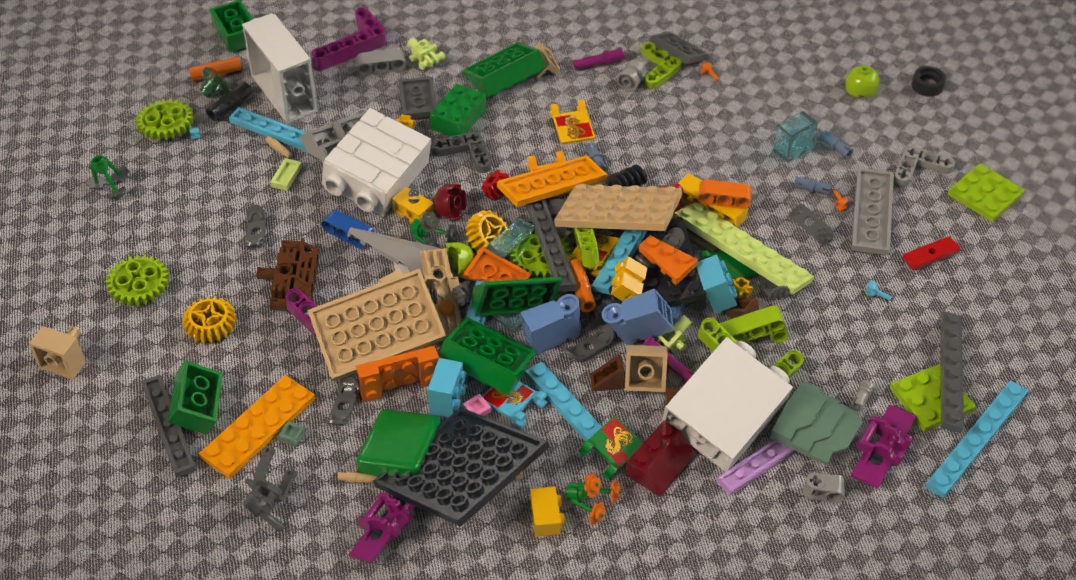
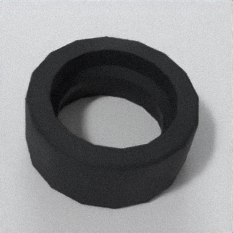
[911,66,946,97]

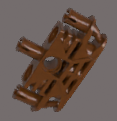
[256,238,320,314]

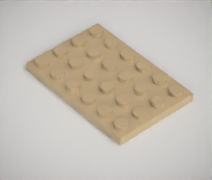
[554,184,682,231]
[308,268,447,382]

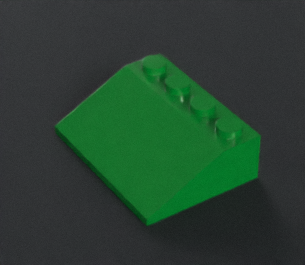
[461,42,545,97]
[471,277,562,317]
[439,317,537,395]

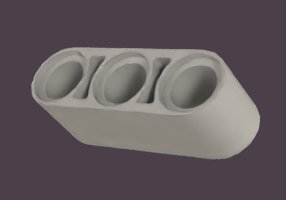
[356,49,406,75]

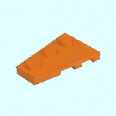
[639,235,698,285]
[462,246,532,282]

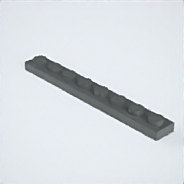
[526,199,577,292]
[940,311,964,433]

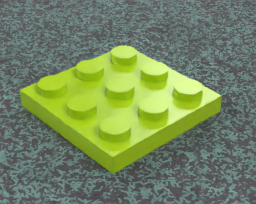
[947,163,1025,223]
[890,364,976,432]

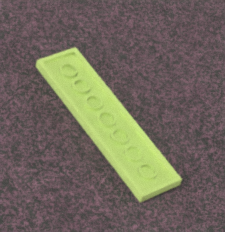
[673,202,814,295]

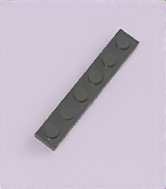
[141,375,197,478]

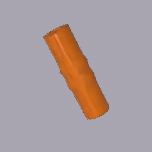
[189,56,242,82]
[569,259,596,312]

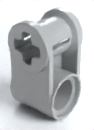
[802,473,845,503]

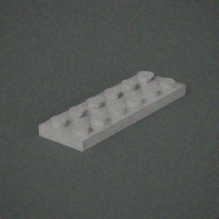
[851,168,894,256]

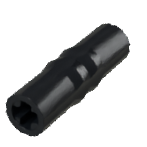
[206,82,252,121]

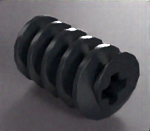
[606,164,647,187]

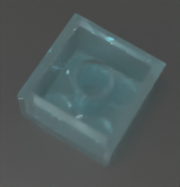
[773,111,818,163]

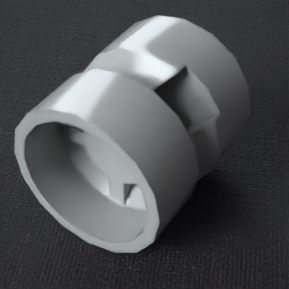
[617,60,647,91]

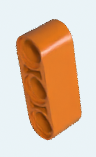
[698,180,752,209]

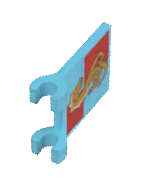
[482,382,548,429]

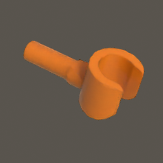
[700,62,720,82]
[833,190,848,211]

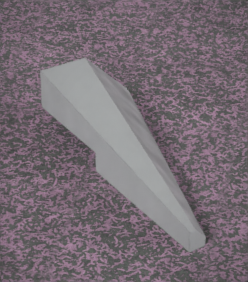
[299,110,368,161]
[347,227,442,279]

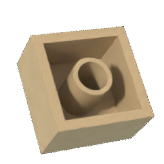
[29,326,86,380]
[624,345,668,392]

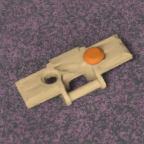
[420,248,462,337]

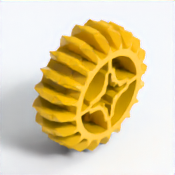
[465,210,513,257]
[182,296,236,344]

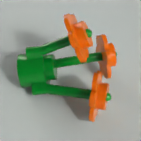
[565,473,622,525]

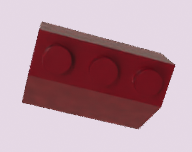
[626,421,696,497]

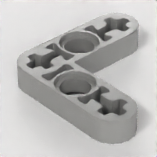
[894,146,955,187]

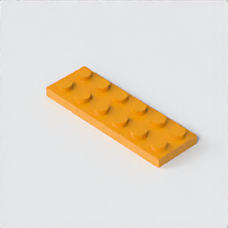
[497,155,607,207]
[199,375,316,479]

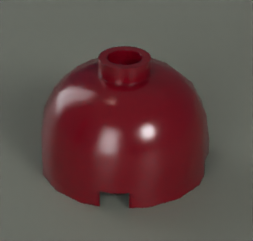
[433,184,467,220]

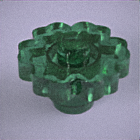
[200,67,232,98]

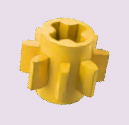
[396,115,415,130]
[731,277,753,299]

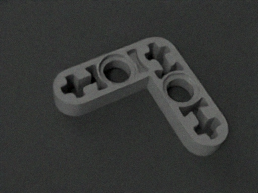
[432,132,491,173]

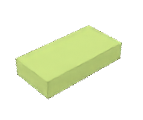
[270,158,302,191]

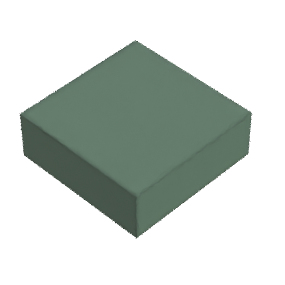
[278,421,306,447]

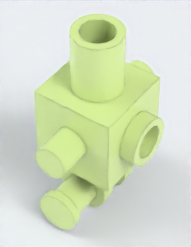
[407,38,445,70]
[645,315,692,352]

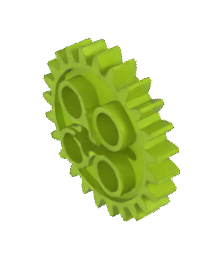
[136,99,194,141]
[510,231,571,279]
[105,255,170,307]

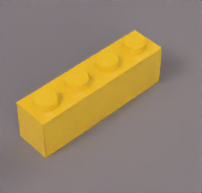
[678,173,749,228]

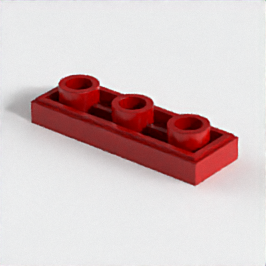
[902,236,961,271]

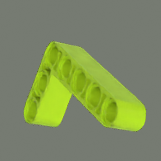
[573,227,601,268]
[698,318,804,379]

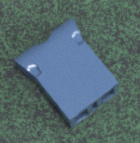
[602,289,674,345]
[520,294,582,355]

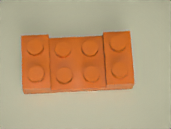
[356,346,439,403]

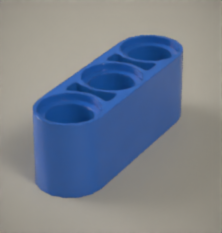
[321,210,375,249]

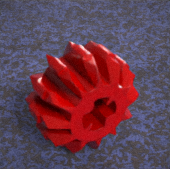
[481,170,510,201]

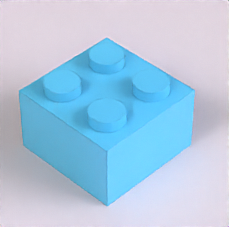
[696,254,738,314]
[427,358,467,418]

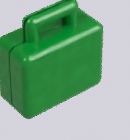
[356,409,441,477]

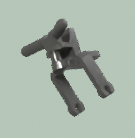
[243,446,297,531]

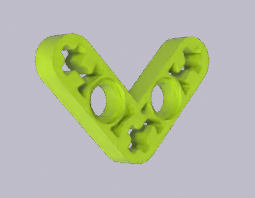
[641,41,682,89]

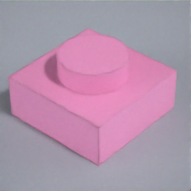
[463,394,491,416]

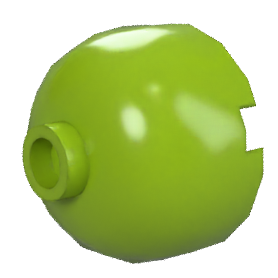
[845,66,880,98]
[445,242,476,279]

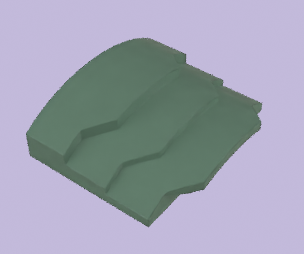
[770,381,863,465]

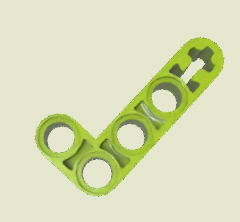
[707,306,789,344]

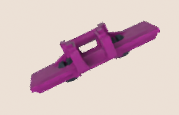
[851,404,916,489]
[348,493,416,563]

